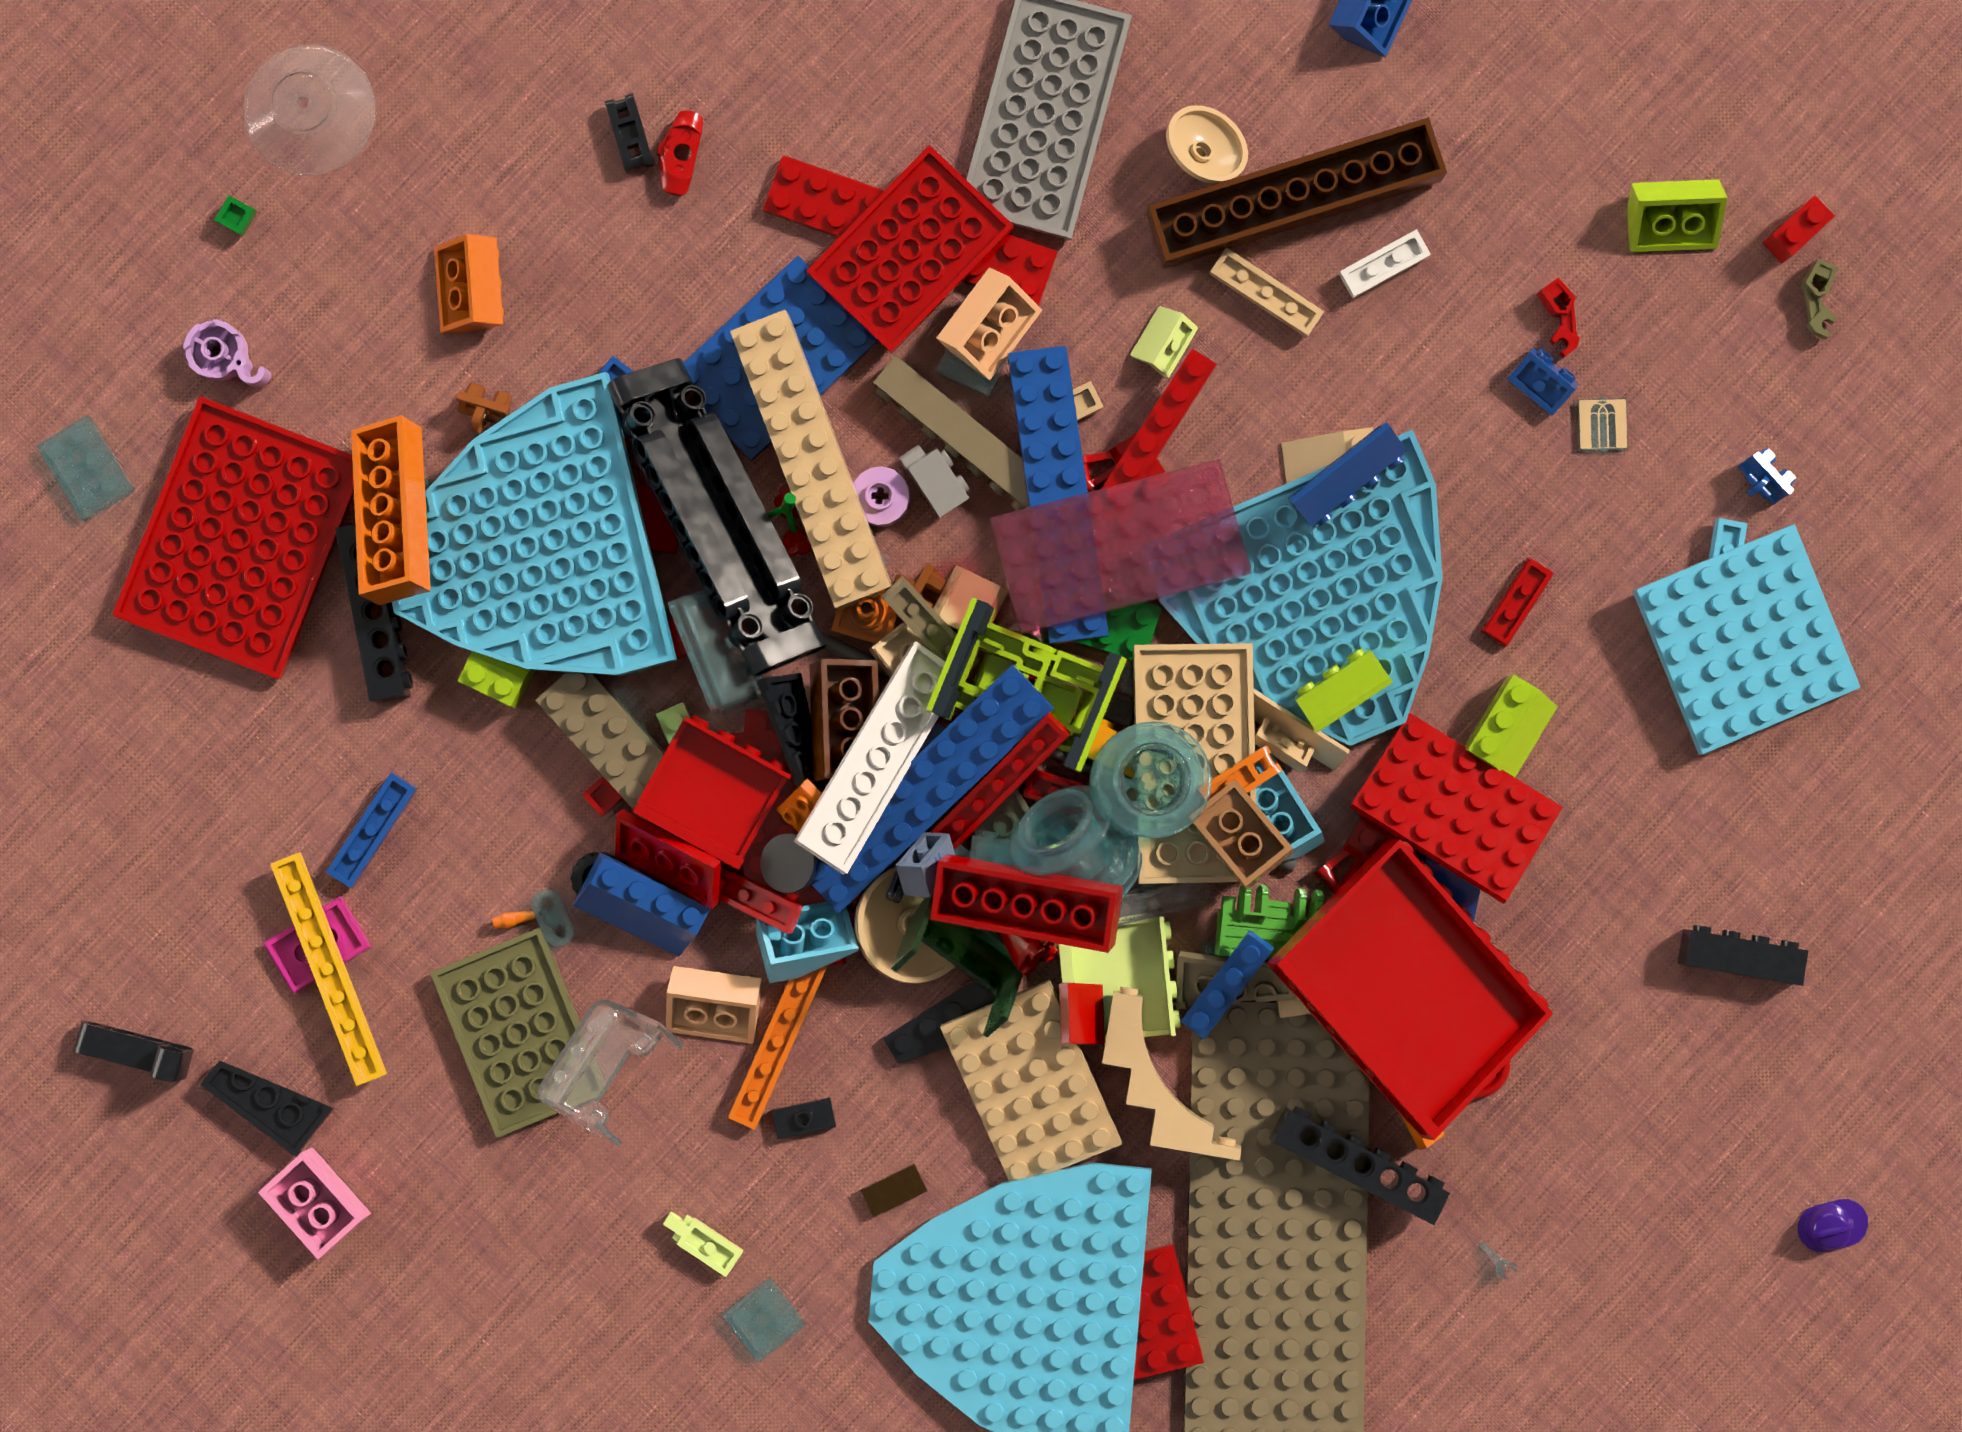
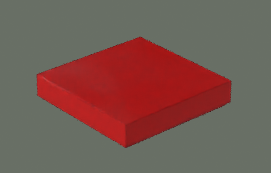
[1059,983,1105,1045]

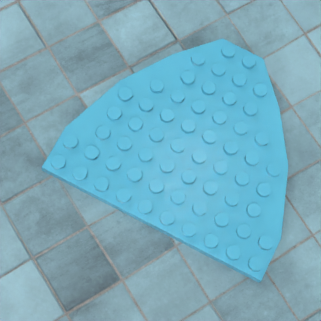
[392,372,677,676]
[1137,430,1443,746]
[868,1162,1152,1432]

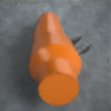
[492,911,538,929]

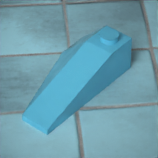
[1255,744,1325,861]

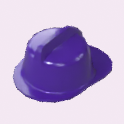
[1797,1199,1868,1252]

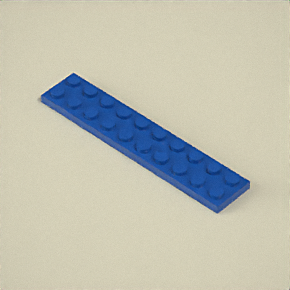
[1007,346,1109,645]
[811,664,1055,914]

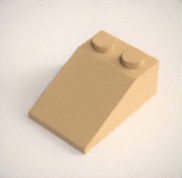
[1281,427,1373,483]

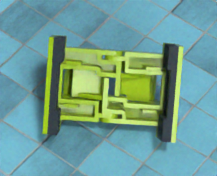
[926,597,1127,773]

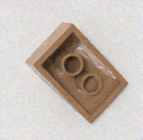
[1188,779,1293,891]

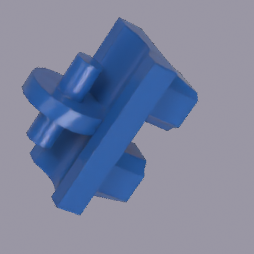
[1737,448,1796,505]

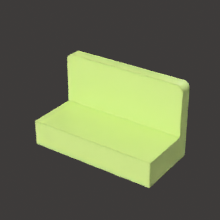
[1130,306,1198,378]

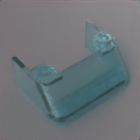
[668,590,763,715]

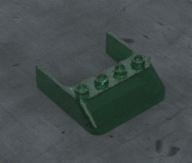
[891,894,1023,1038]

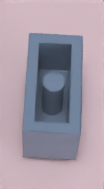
[895,832,956,898]

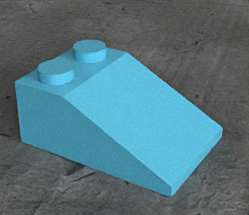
[756,902,859,983]

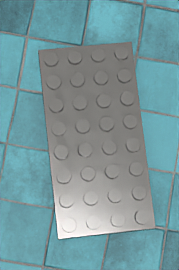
[966,0,1132,241]

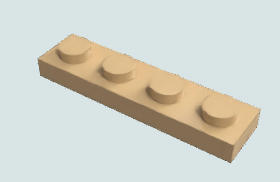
[1209,248,1324,338]

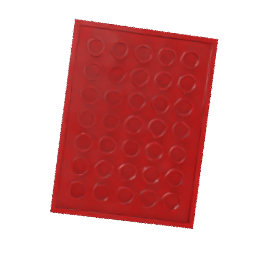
[112,396,354,680]

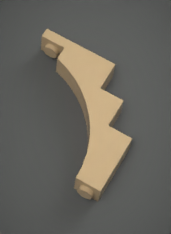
[1102,986,1241,1161]

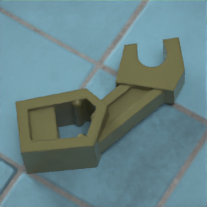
[1799,258,1838,340]

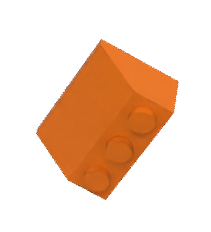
[434,234,504,334]

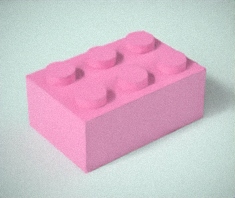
[258,1147,371,1259]

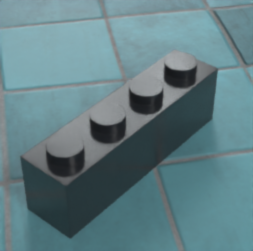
[1677,925,1809,986]

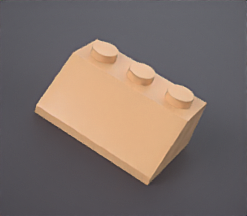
[937,268,1042,380]
[666,966,762,1044]

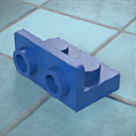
[1507,348,1578,416]

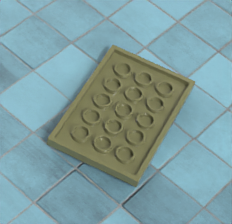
[430,927,609,1138]

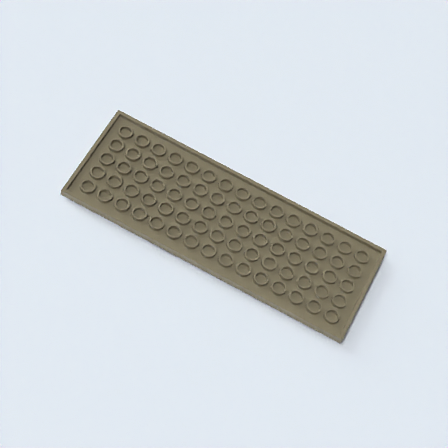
[1184,1001,1370,1432]

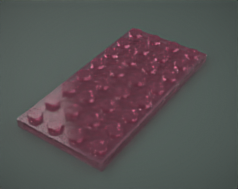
[989,459,1252,634]

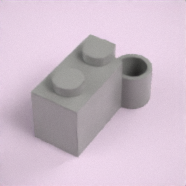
[899,445,970,517]

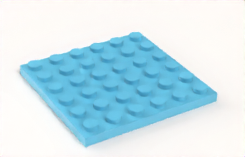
[1632,524,1861,755]

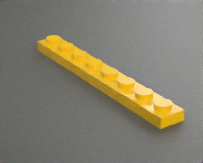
[270,852,387,1086]

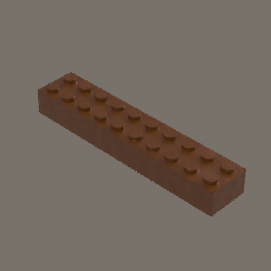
[1146,117,1447,269]

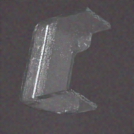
[538,999,684,1147]

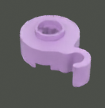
[183,319,271,388]
[853,466,910,528]

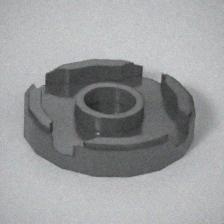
[760,834,818,893]

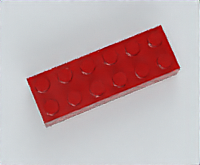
[930,854,1123,953]

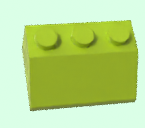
[1627,179,1728,252]
[1294,648,1393,733]
[1465,674,1558,777]

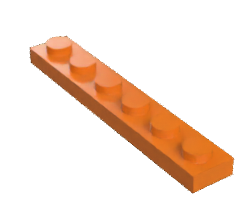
[728,965,828,1130]

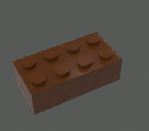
[809,659,879,783]

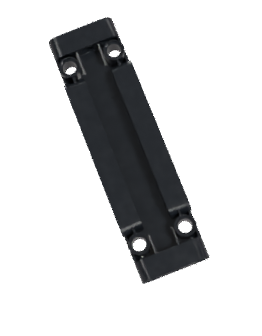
[607,358,827,677]

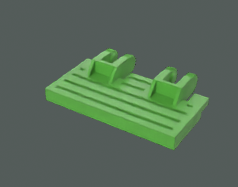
[1214,884,1324,960]

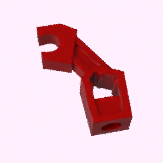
[1536,277,1580,358]

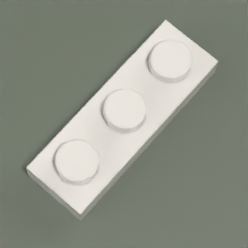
[1339,229,1431,299]

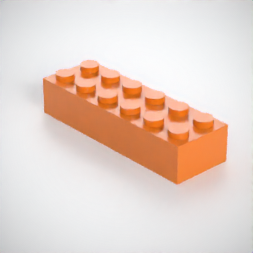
[351,415,431,605]

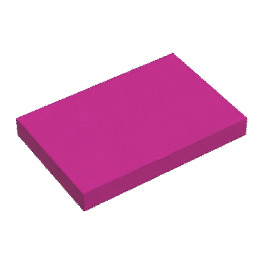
[263,896,372,994]

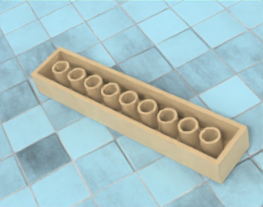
[730,310,892,611]

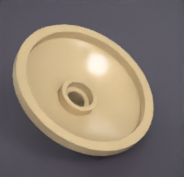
[1166,105,1248,184]

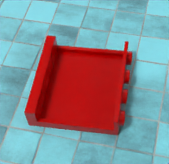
[632,715,792,870]

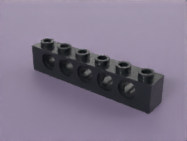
[335,524,413,703]
[1270,1106,1450,1225]

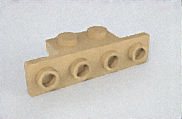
[1254,689,1349,773]

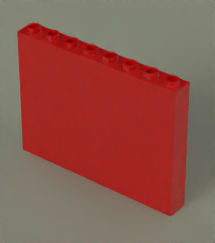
[1266,839,1553,1140]

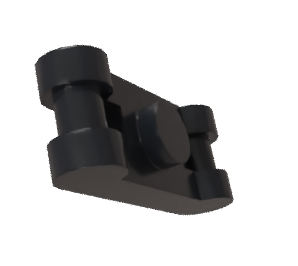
[605,93,655,173]

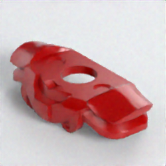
[657,110,703,196]

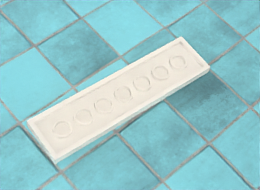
[794,641,945,875]

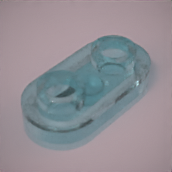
[532,889,575,946]

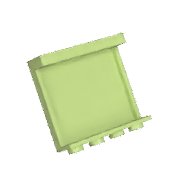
[1059,915,1180,1045]

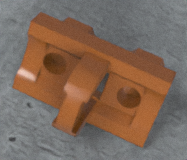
[456,382,512,434]
[894,563,947,607]

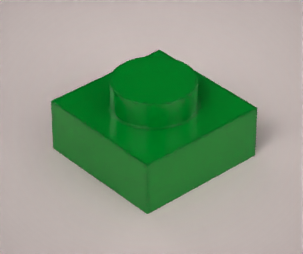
[214,195,257,237]

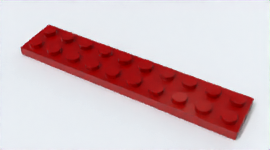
[763,155,1058,306]

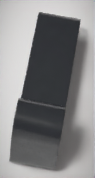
[73,1021,194,1082]

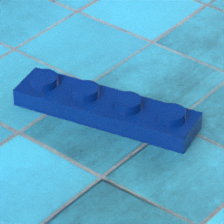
[326,772,418,888]
[1180,930,1274,1040]

